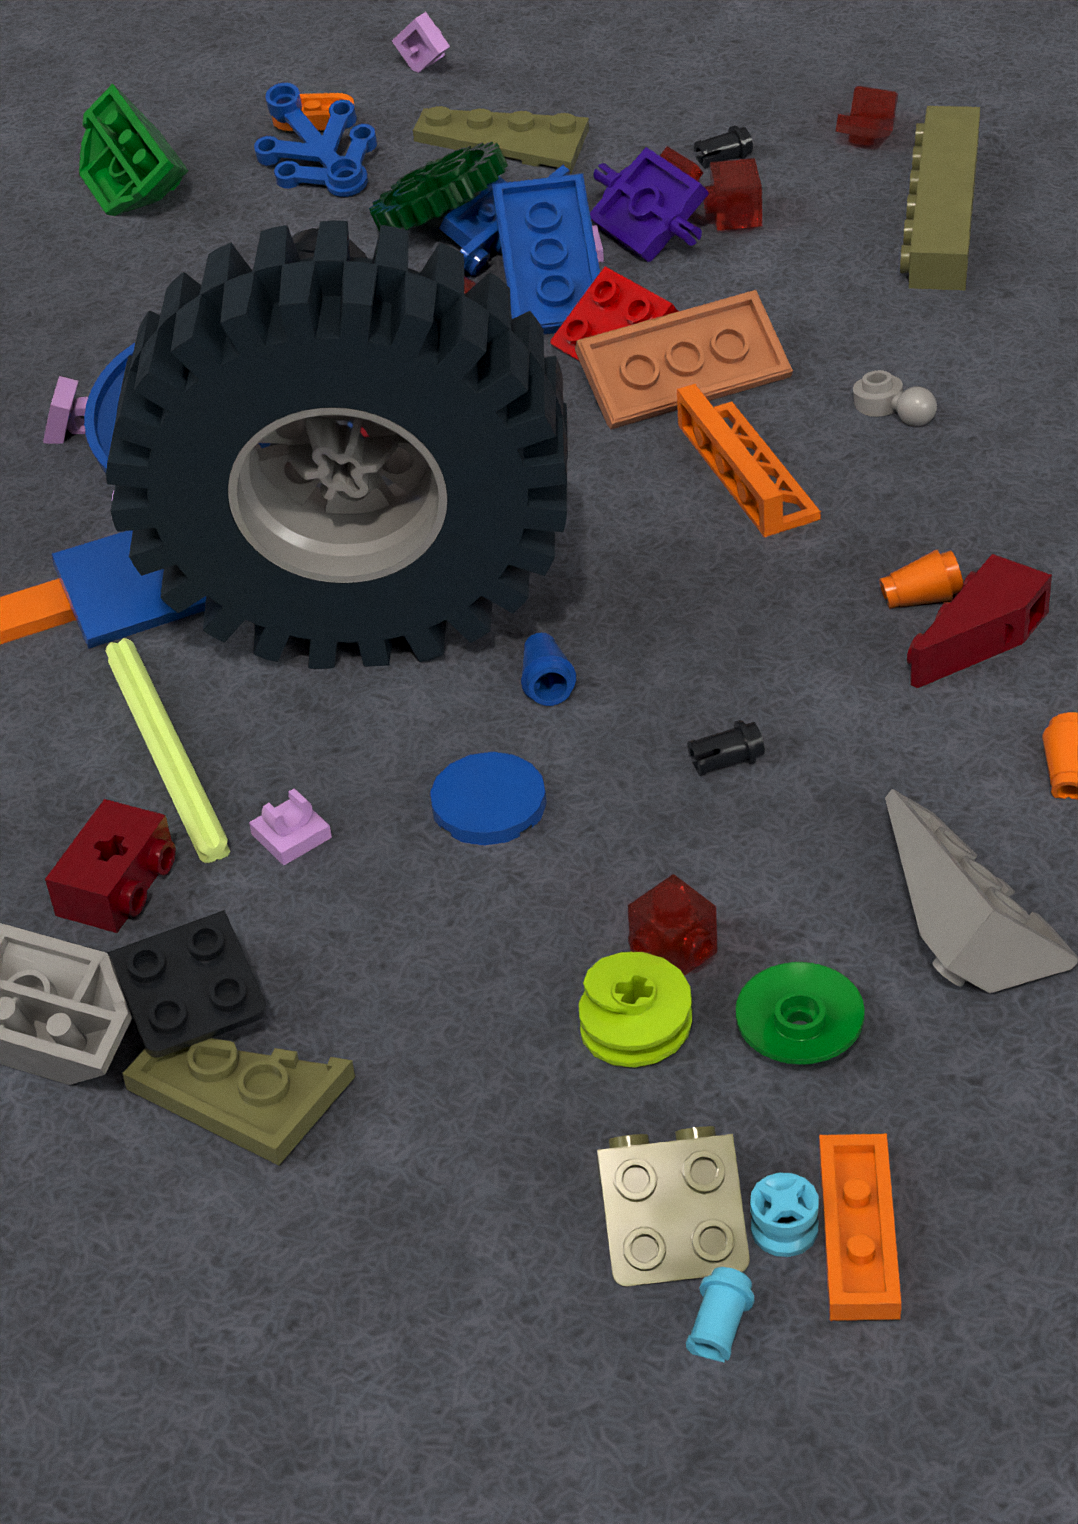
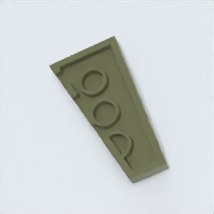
[413,106,589,174]

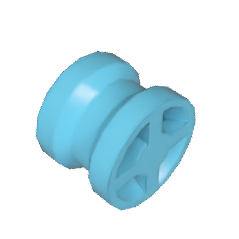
[750,1173,819,1257]

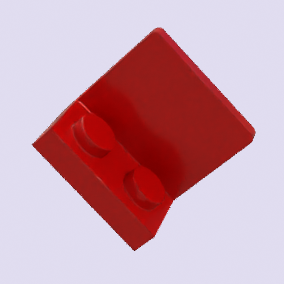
[550,266,679,362]

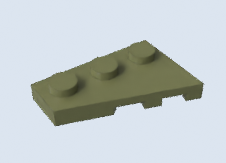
[122,1038,355,1166]

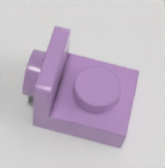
[392,12,450,73]

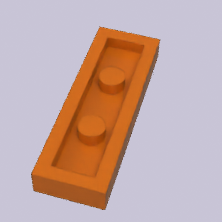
[819,1134,901,1321]

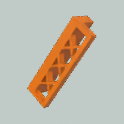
[677,384,821,537]

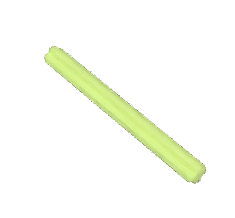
[105,638,230,863]

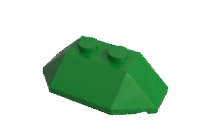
[79,83,189,216]

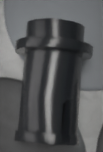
[694,125,753,168]
[687,720,765,776]

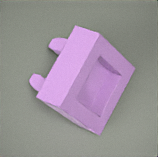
[43,376,88,444]
[249,789,332,865]

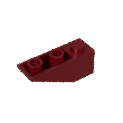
[907,554,1052,688]

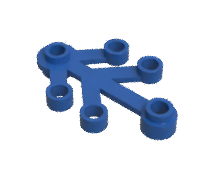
[254,83,377,197]

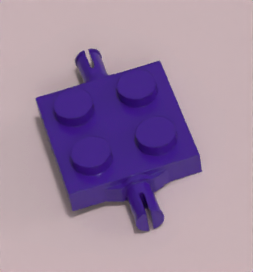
[590,147,709,262]

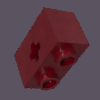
[45,799,176,933]

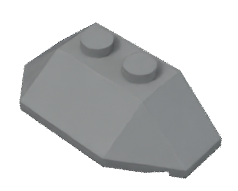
[0,923,132,1085]

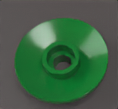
[736,962,865,1064]

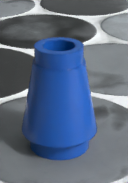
[521,633,576,706]

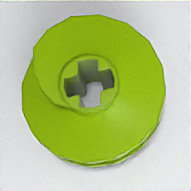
[578,952,693,1068]

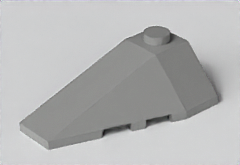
[885,789,1078,993]

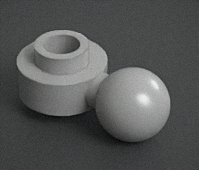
[853,370,937,427]

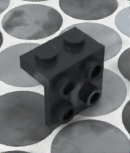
[107,910,266,1057]

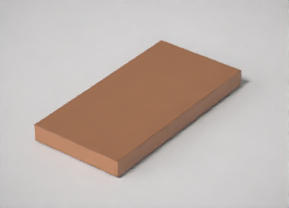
[575,290,793,429]

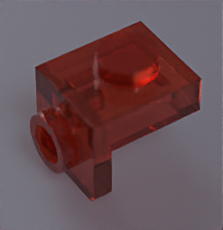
[835,86,898,145]

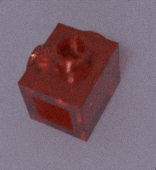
[704,158,762,231]
[628,874,718,976]

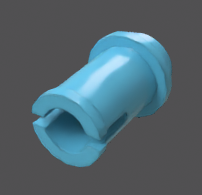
[686,1267,755,1363]

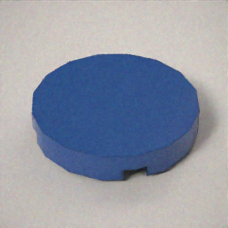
[430,752,547,846]

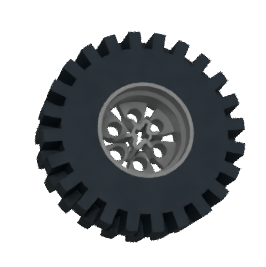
[106,220,568,669]

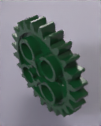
[369,141,508,231]

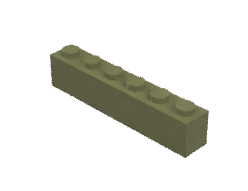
[900,106,980,290]

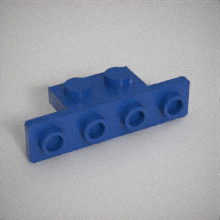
[439,165,570,276]

